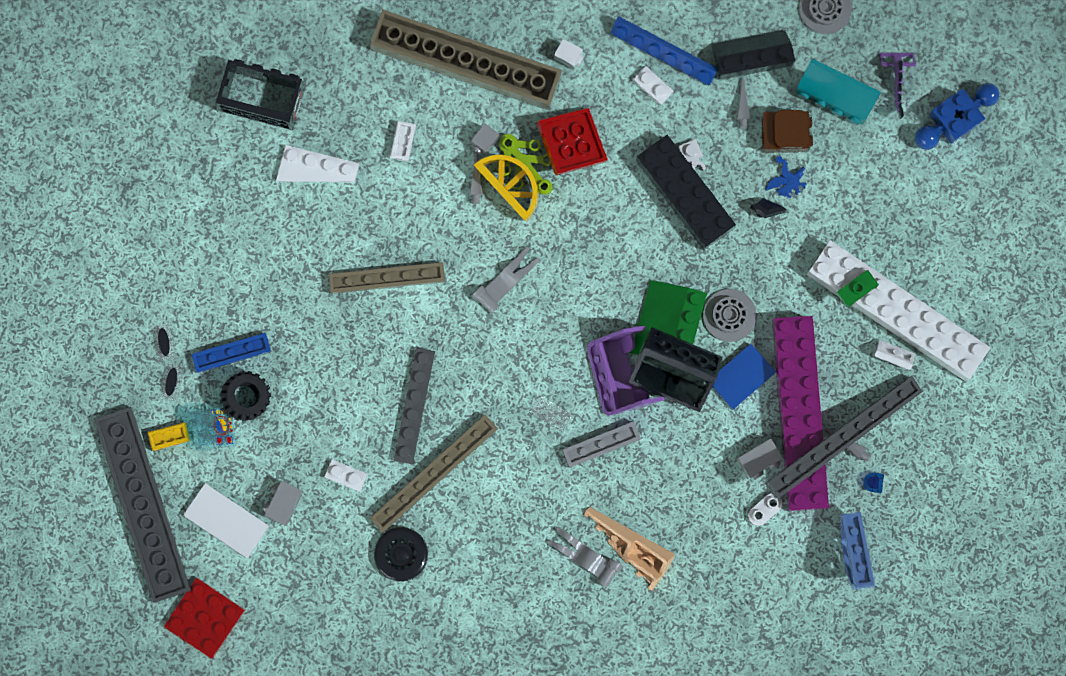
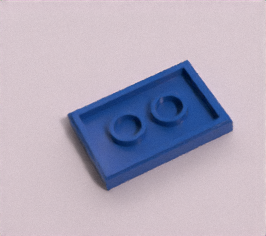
[713,344,776,410]

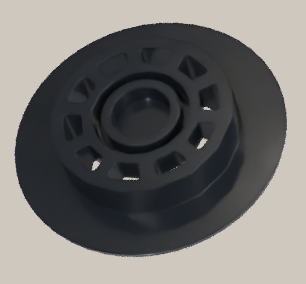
[374,527,428,582]

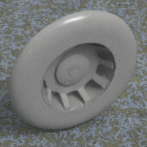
[800,0,852,34]
[703,289,756,342]

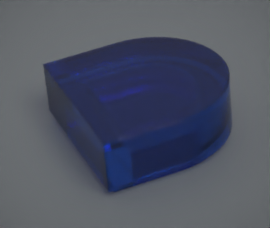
[863,473,884,493]

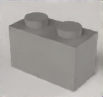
[736,438,783,480]
[263,481,304,526]

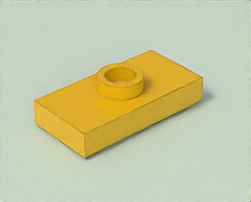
[148,422,191,451]

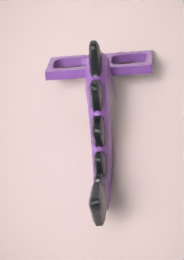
[880,53,916,119]

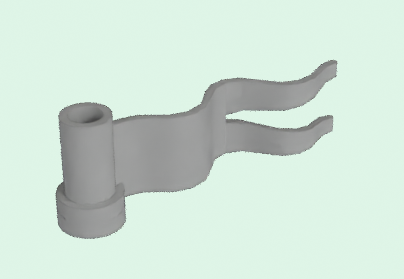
[472,246,540,314]
[547,527,623,588]

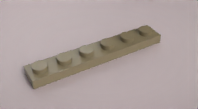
[329,262,445,294]

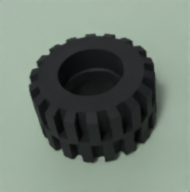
[219,371,271,422]

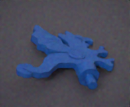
[765,156,807,198]

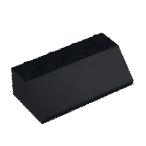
[712,30,795,80]

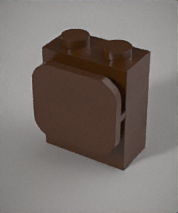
[761,110,813,153]

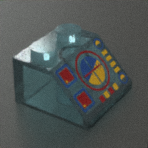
[190,408,237,452]

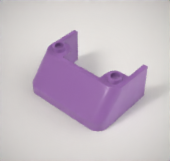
[587,326,665,416]

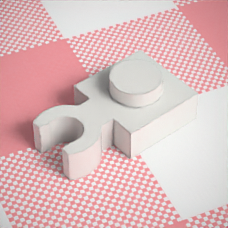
[678,139,706,171]

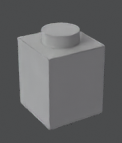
[471,123,500,155]

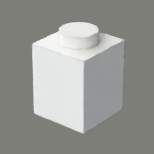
[554,39,584,70]

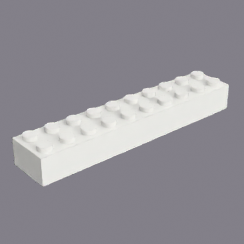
[806,240,991,382]

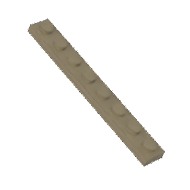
[370,415,498,533]

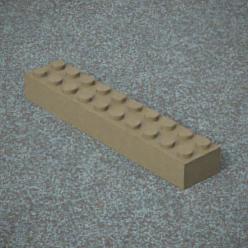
[370,9,562,110]

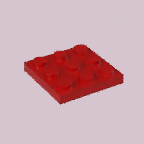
[536,108,608,176]
[164,577,245,659]

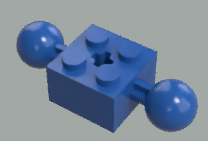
[915,83,1000,150]

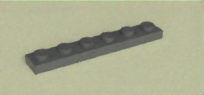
[394,348,435,465]

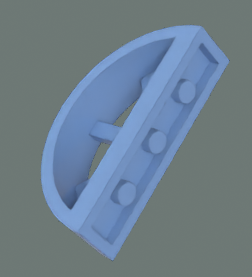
[841,512,875,590]

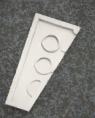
[276,145,360,183]

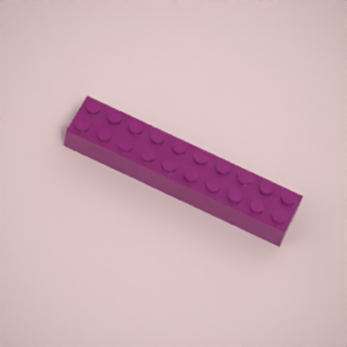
[772,316,829,512]

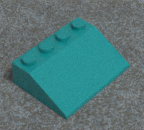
[795,58,881,125]

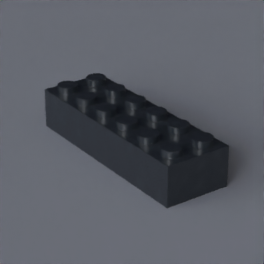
[636,134,736,250]

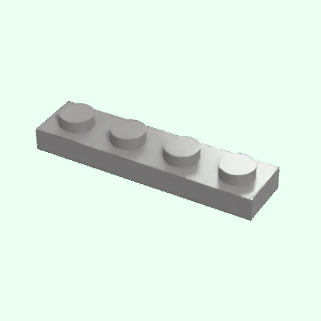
[562,421,641,468]

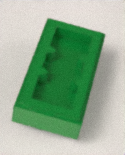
[836,270,879,308]

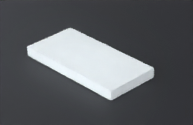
[183,483,270,559]

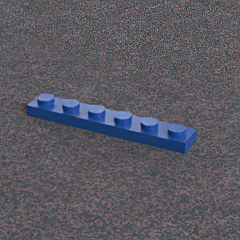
[610,16,718,86]

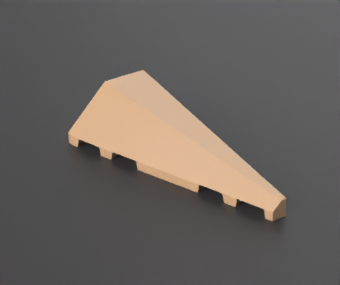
[584,507,676,591]

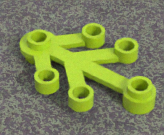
[499,134,553,195]

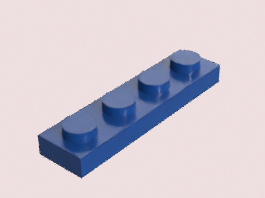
[191,333,272,373]

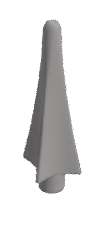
[736,78,751,129]
[469,153,483,204]
[825,428,872,461]

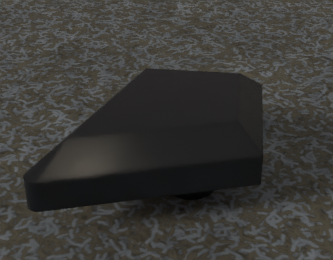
[750,198,787,218]

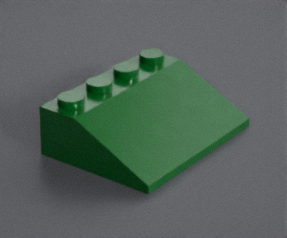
[630,280,707,363]

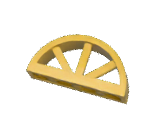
[474,155,539,222]

